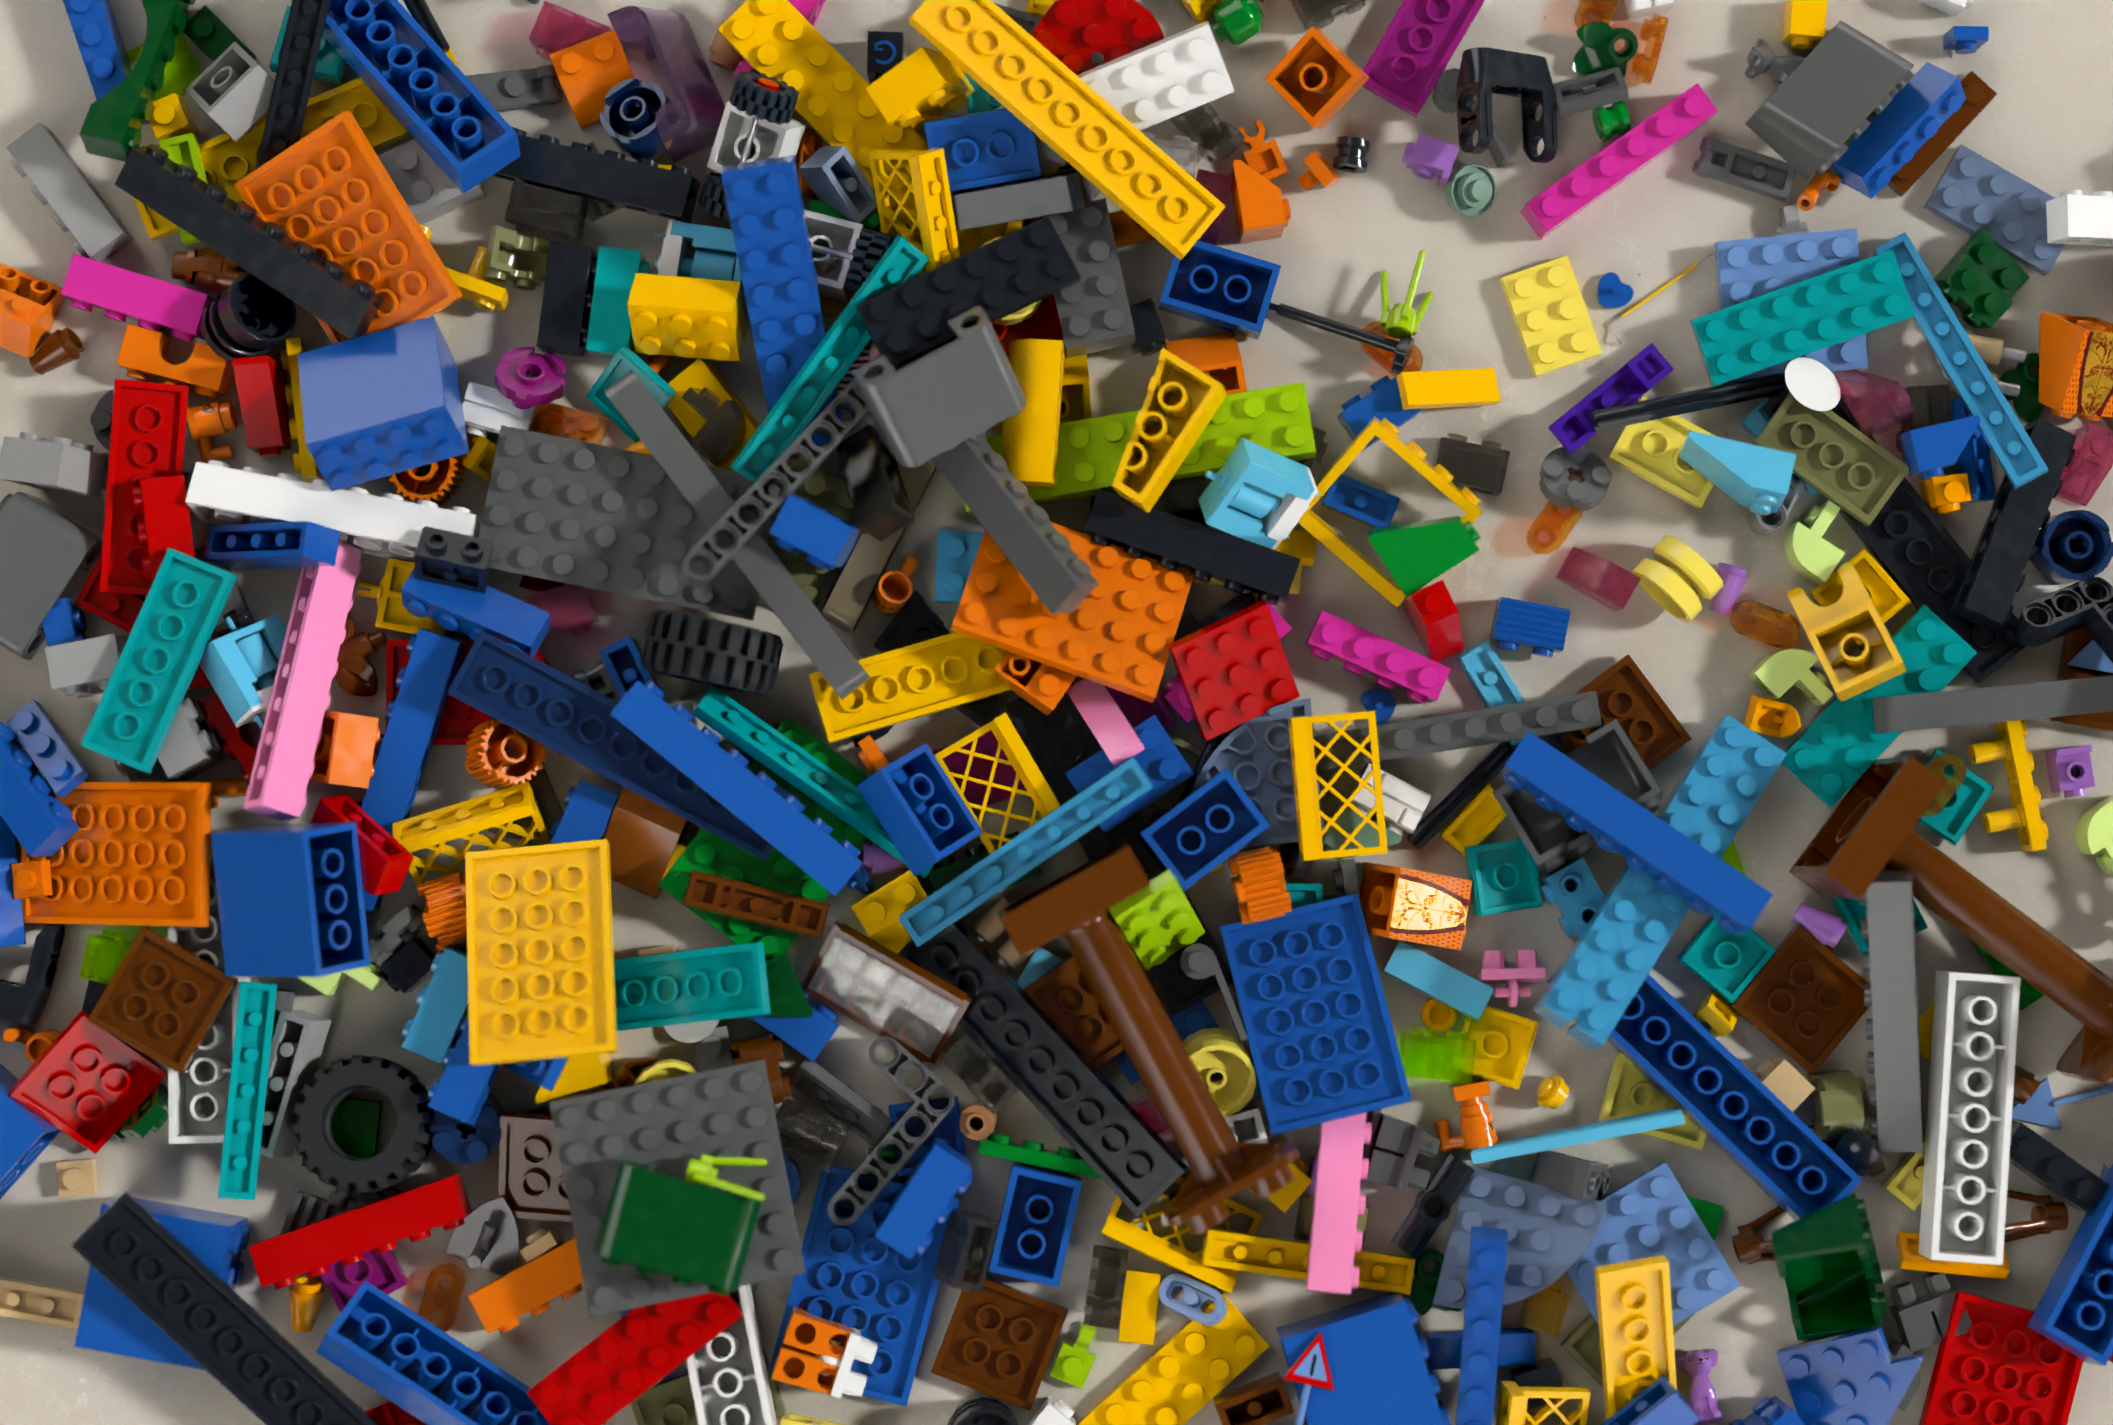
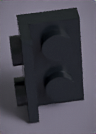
[414,526,494,593]

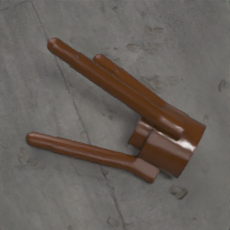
[2004,1190,2069,1243]
[1731,1206,1785,1264]

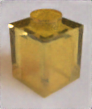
[1519,1282,1570,1337]

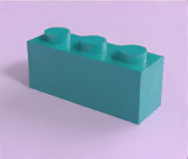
[586,246,650,358]

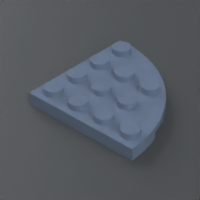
[1191,698,1325,848]
[1433,1165,1608,1309]

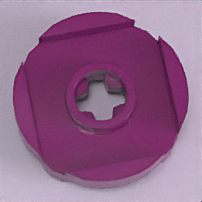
[495,347,566,410]

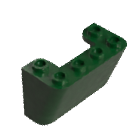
[595,1159,762,1295]
[1771,1193,1888,1340]

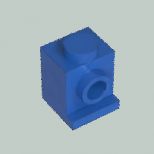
[42,598,91,647]

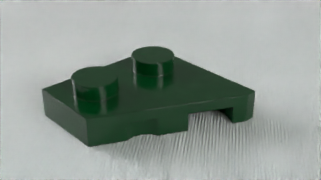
[758,952,814,1018]
[113,1083,168,1142]

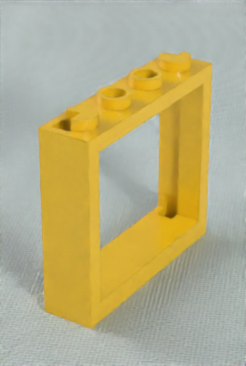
[1297,416,1482,607]

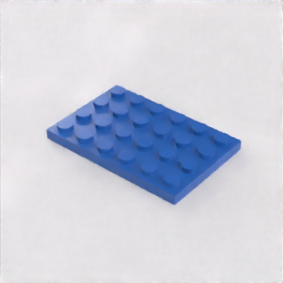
[1220,893,1412,1136]
[769,1162,961,1406]

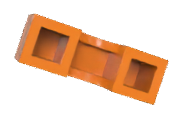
[117,324,234,399]

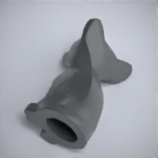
[1745,38,1805,84]

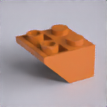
[0,263,64,358]
[1165,331,1247,395]
[994,651,1076,716]

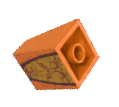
[2039,311,2113,421]
[1359,862,1472,950]

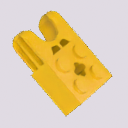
[1787,562,1907,702]

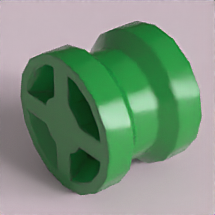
[1592,101,1631,141]

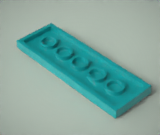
[1690,250,1915,387]
[80,548,237,774]
[1781,605,1978,807]
[614,942,771,1031]

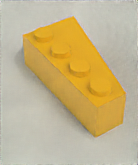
[1112,348,1227,513]

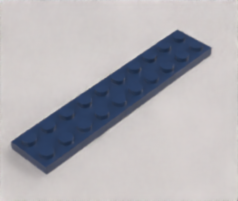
[447,630,799,861]

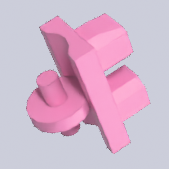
[1477,950,1546,1007]

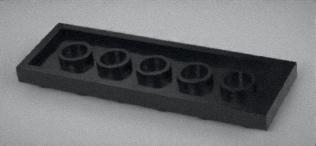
[856,216,1081,369]

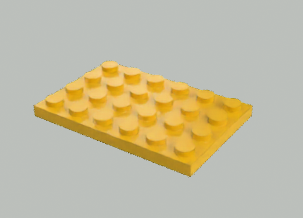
[465,839,617,1066]

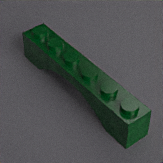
[79,0,196,162]

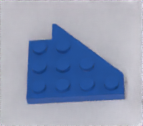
[1776,1326,1924,1425]

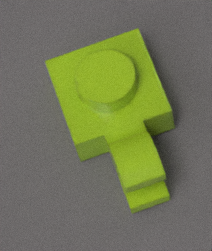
[1049,1322,1096,1389]

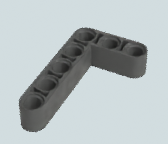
[828,1036,955,1225]

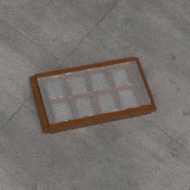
[801,921,972,1064]

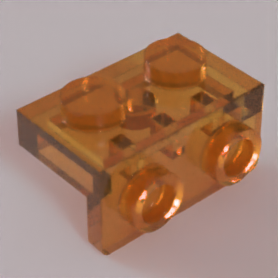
[529,402,609,445]

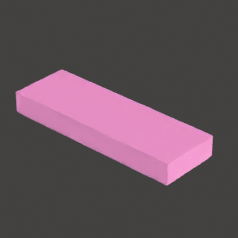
[1066,678,1145,768]

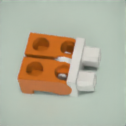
[771,1306,878,1399]

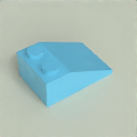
[1679,431,1796,515]

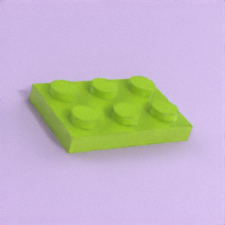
[1108,870,1206,971]

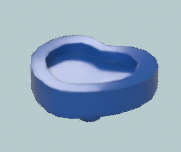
[1597,272,1634,309]
[1361,689,1396,726]
[847,865,875,894]

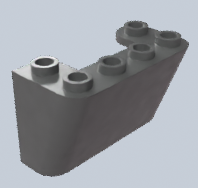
[1745,20,1914,180]
[852,305,1027,468]
[0,492,102,660]
[1493,719,1662,873]

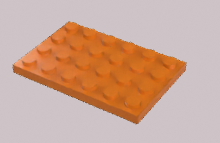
[234,110,463,344]
[950,521,1193,703]
[21,782,211,927]

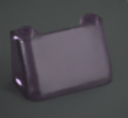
[607,6,725,162]

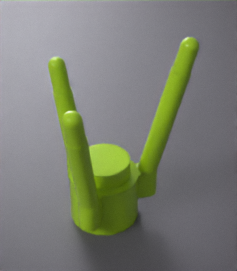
[1379,250,1433,340]
[685,1154,767,1201]

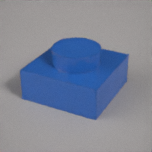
[1943,26,1989,54]

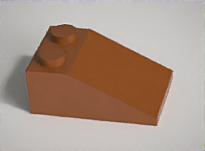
[604,787,691,899]

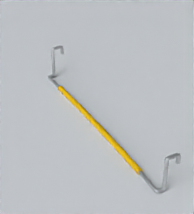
[1608,254,1716,344]

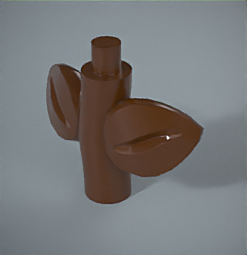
[335,613,387,697]

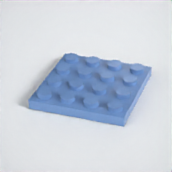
[1714,228,1868,382]
[1566,1161,1741,1327]

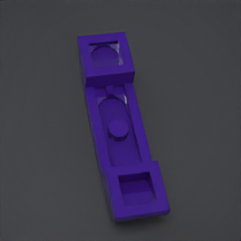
[1548,343,1674,454]

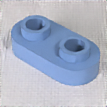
[1159,1273,1227,1326]

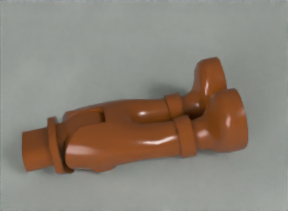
[172,247,294,302]

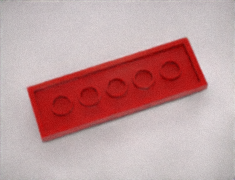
[99,379,189,595]
[527,1292,744,1425]

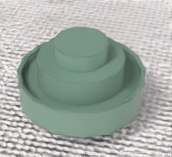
[1446,164,1496,216]

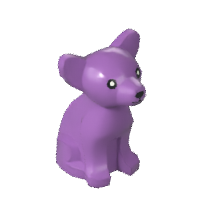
[1675,1349,1723,1425]

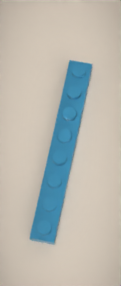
[1873,232,2048,489]
[898,757,1154,947]

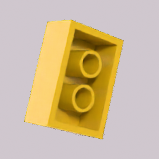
[865,47,975,132]
[627,273,747,362]

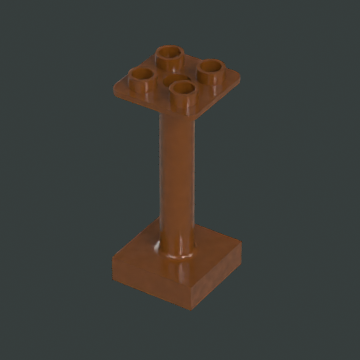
[1789,756,2113,1084]
[998,844,1299,1235]

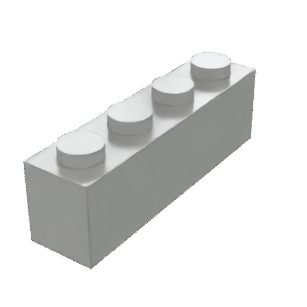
[6,122,134,263]
[260,1010,332,1158]

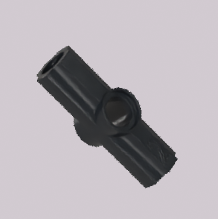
[1391,1152,1475,1259]

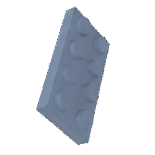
[1924,145,2065,276]

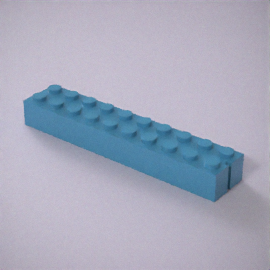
[1533,714,1787,1050]

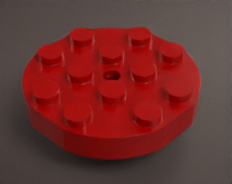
[1031,0,1165,75]

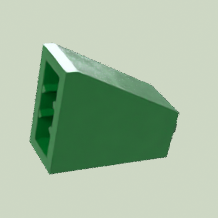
[1367,516,1481,597]

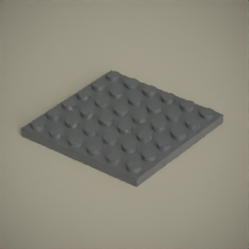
[550,1058,805,1317]

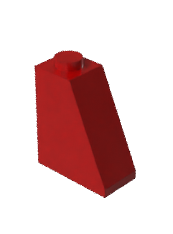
[233,356,292,457]
[1401,579,1464,662]

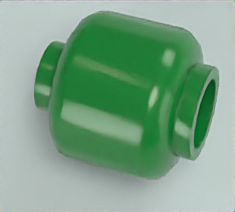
[1211,0,1265,46]

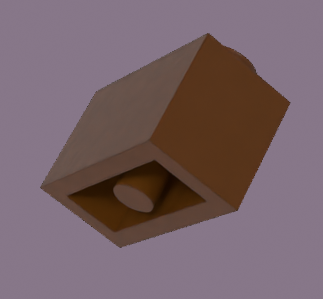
[1213,1372,1295,1425]

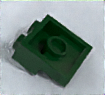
[1934,229,2030,329]

